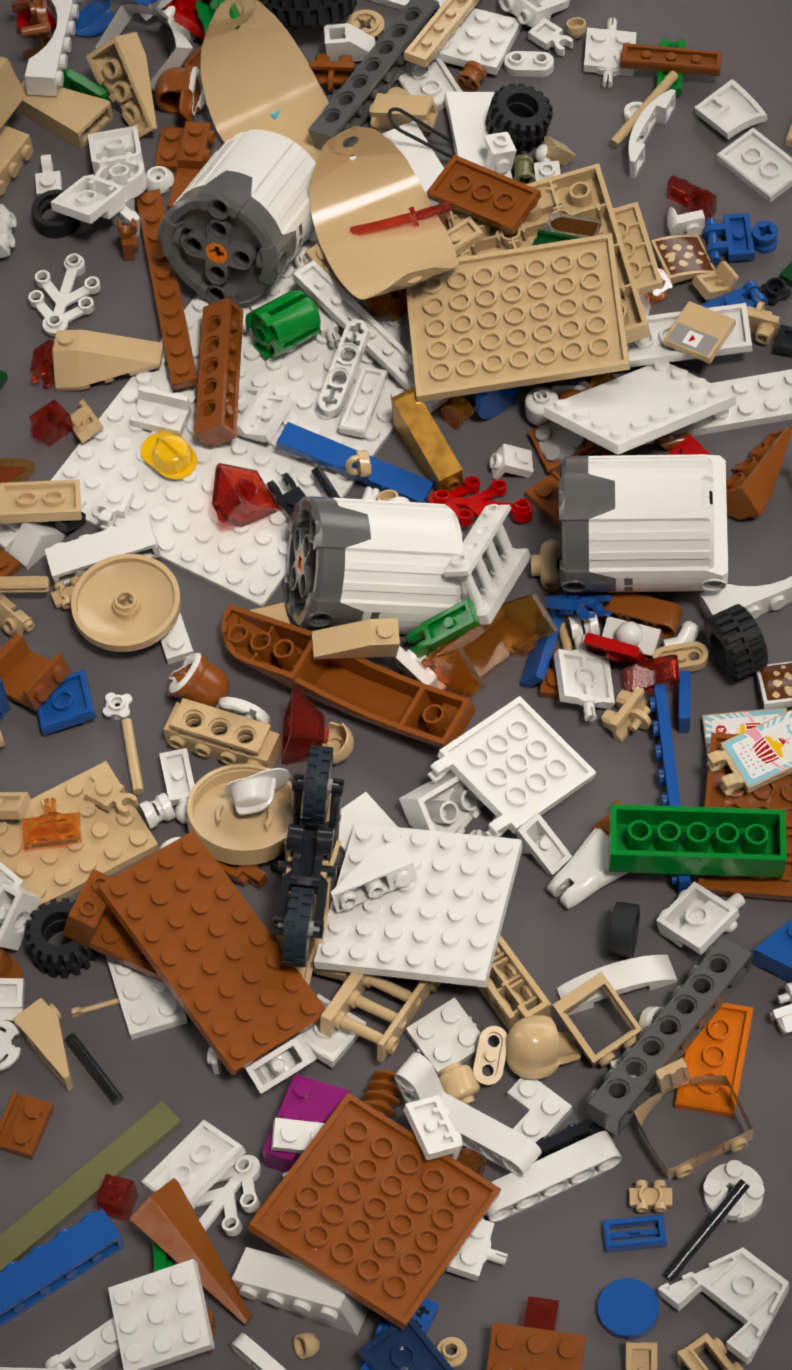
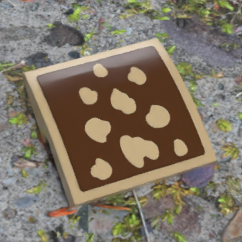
[651,235,716,285]

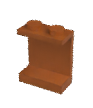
[0,633,71,711]

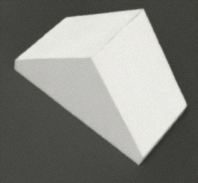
[8,521,66,570]

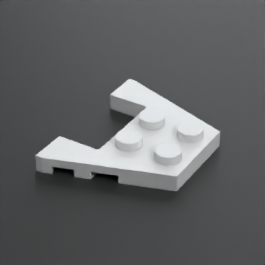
[658,1248,789,1365]

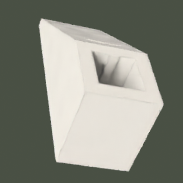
[331,838,417,913]

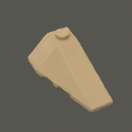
[53,330,164,391]

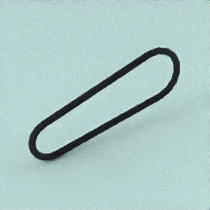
[388,107,454,159]

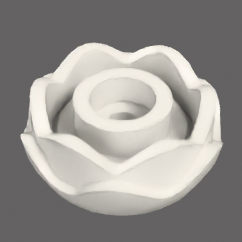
[145,166,174,194]

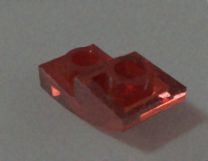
[622,654,680,692]

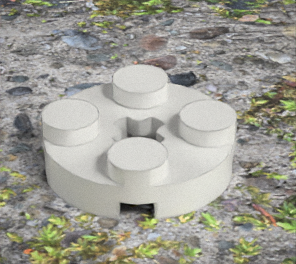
[703,1160,765,1223]

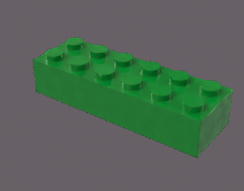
[609,804,787,878]

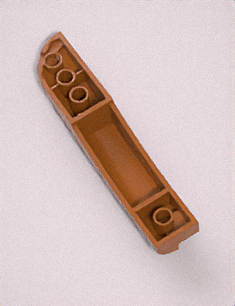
[221,604,476,749]

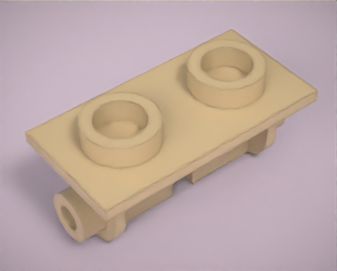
[0,593,35,637]

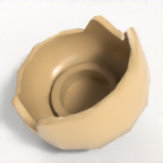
[313,722,355,764]

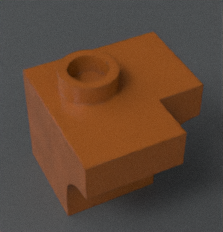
[366,288,408,321]

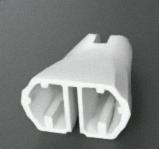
[546,828,627,909]

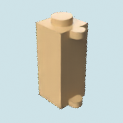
[369,93,439,132]

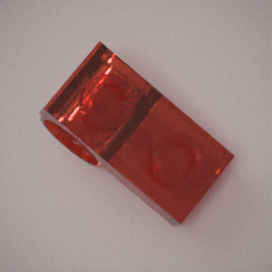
[667,175,717,220]

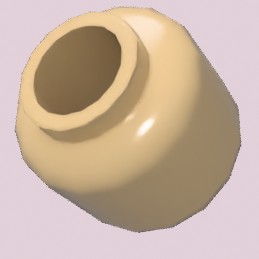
[438,1062,480,1105]

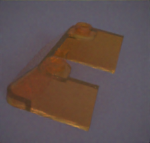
[421,593,558,697]

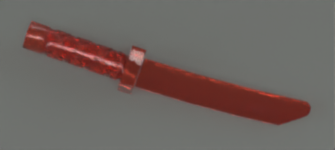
[350,201,453,235]

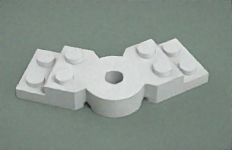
[51,126,147,224]

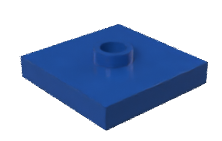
[37,670,97,735]

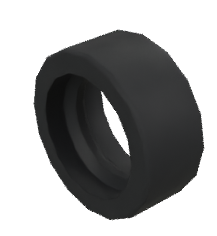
[31,189,81,239]
[608,901,640,959]

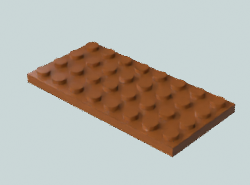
[97,830,326,1076]

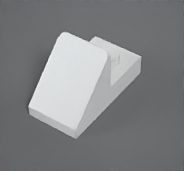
[516,812,573,875]

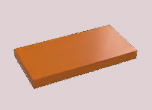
[675,1003,753,1118]

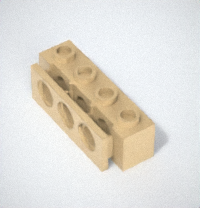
[164,698,282,769]
[476,935,552,1031]

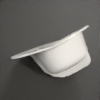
[224,768,291,815]

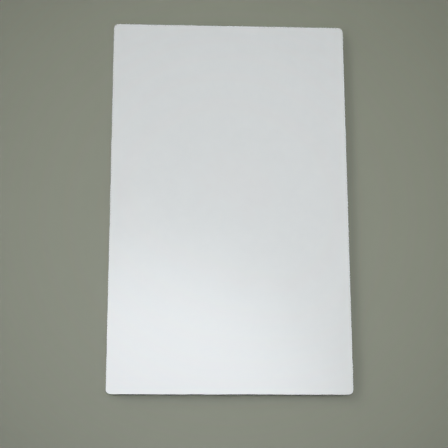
[51,230,412,607]

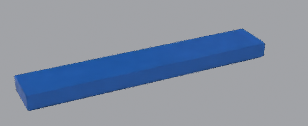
[276,422,434,503]

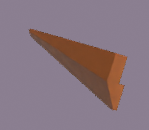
[130,1178,253,1325]

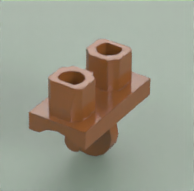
[309,54,355,92]

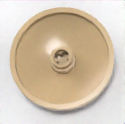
[71,554,181,652]

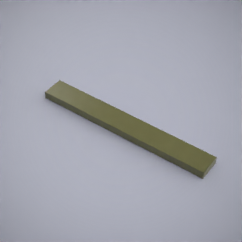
[0,1101,182,1273]

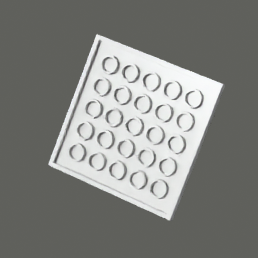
[314,823,523,987]

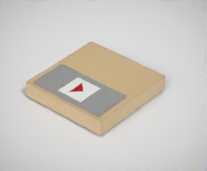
[663,301,736,364]

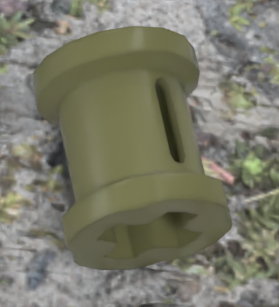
[512,155,536,184]

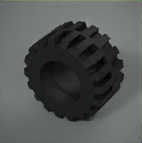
[485,83,553,151]
[705,604,768,681]
[24,898,98,978]

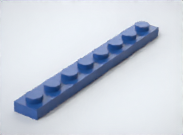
[649,684,691,895]

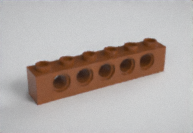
[194,297,244,447]

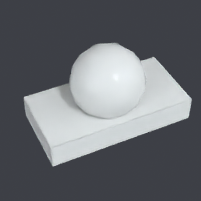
[602,616,662,657]

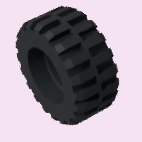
[263,0,357,29]

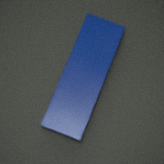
[520,609,564,689]

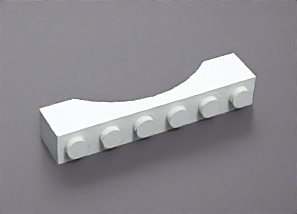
[25,0,83,96]
[700,576,792,619]

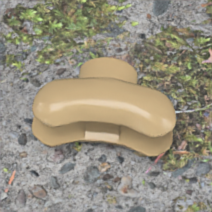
[531,539,560,591]

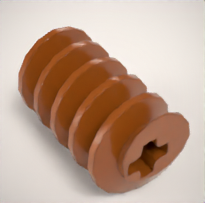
[363,1070,403,1118]

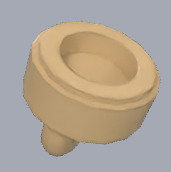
[345,450,372,478]

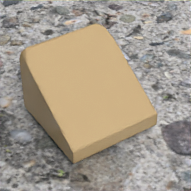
[544,135,576,166]

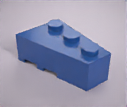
[753,919,792,982]

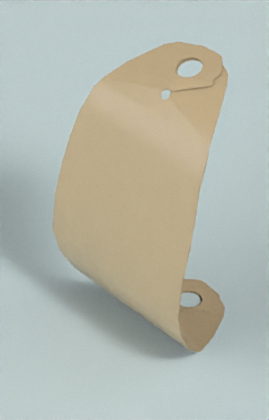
[309,126,459,300]

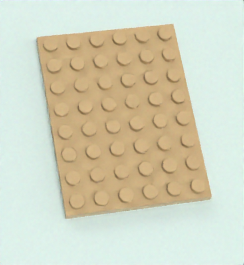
[406,233,630,402]

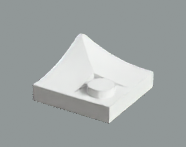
[694,79,768,140]

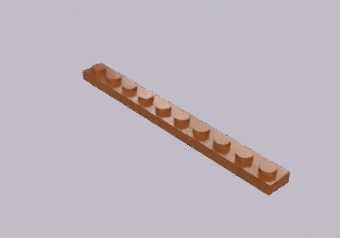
[136,189,198,390]

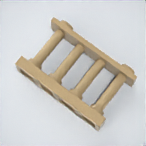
[320,973,441,1063]

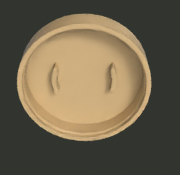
[187,764,293,865]

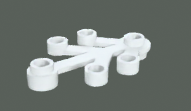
[28,253,101,337]
[192,1155,261,1236]

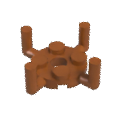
[11,0,51,60]

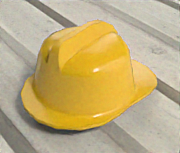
[141,432,198,480]

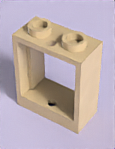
[553,971,642,1068]

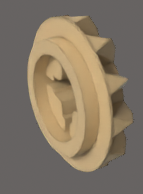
[346,10,385,38]

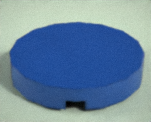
[473,387,520,419]
[598,1278,659,1340]

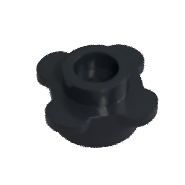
[760,277,791,304]

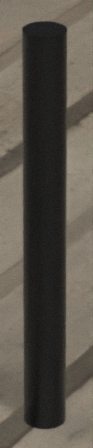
[663,1179,750,1282]

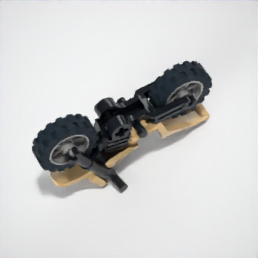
[273,745,344,985]

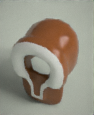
[154,66,206,122]
[166,653,229,708]

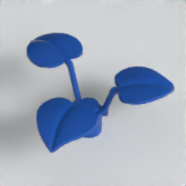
[75,0,158,37]

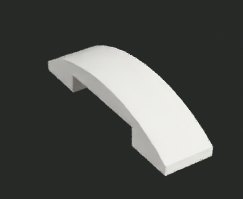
[629,89,676,178]
[557,955,677,1015]

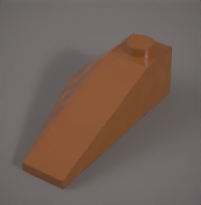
[726,427,792,520]

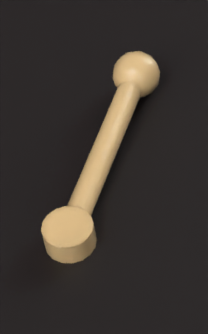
[70,998,120,1017]

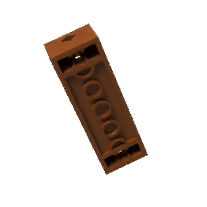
[63,869,164,983]

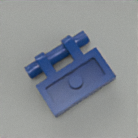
[704,213,755,264]

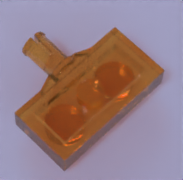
[22,797,82,849]

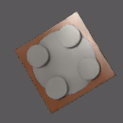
[528,420,597,475]

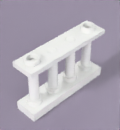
[444,504,531,625]

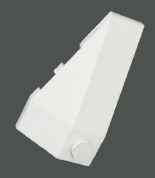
[399,771,484,834]

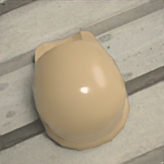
[506,1015,582,1079]

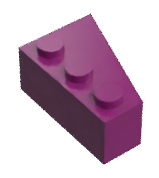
[263,1074,351,1173]

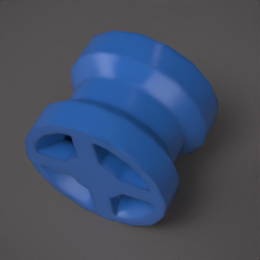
[752,221,778,254]

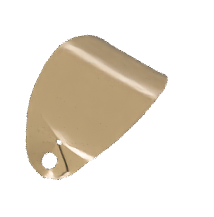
[200,0,329,162]

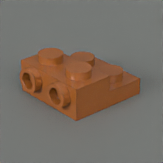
[154,121,215,173]

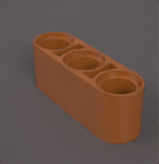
[599,592,683,638]

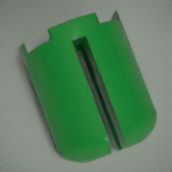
[245,290,321,358]

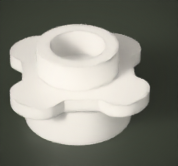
[103,693,132,720]

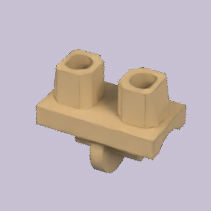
[747,301,780,345]
[601,687,652,743]

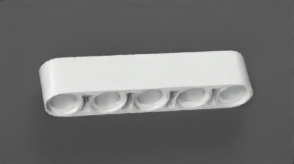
[486,1131,622,1222]

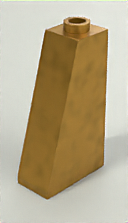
[391,387,464,491]

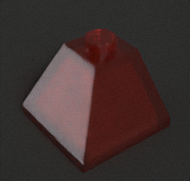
[212,463,279,527]
[281,688,329,765]

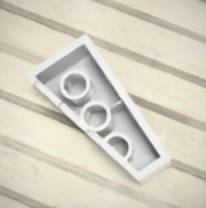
[232,1247,369,1336]

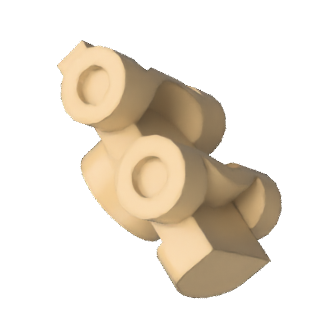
[51,576,79,609]
[629,1180,672,1213]

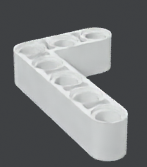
[394,1052,542,1176]

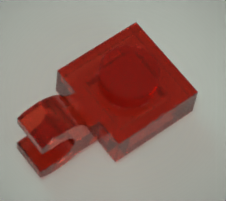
[30,339,54,389]

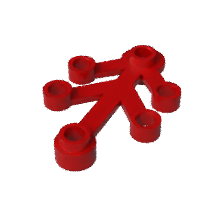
[428,476,533,526]

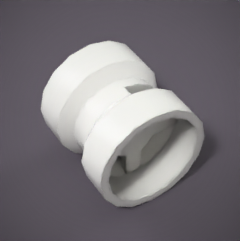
[567,611,600,643]
[138,793,176,830]

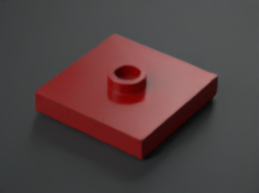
[584,632,647,667]

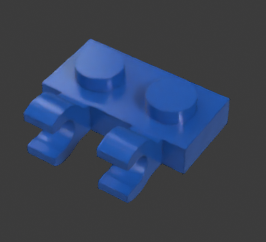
[546,593,613,619]

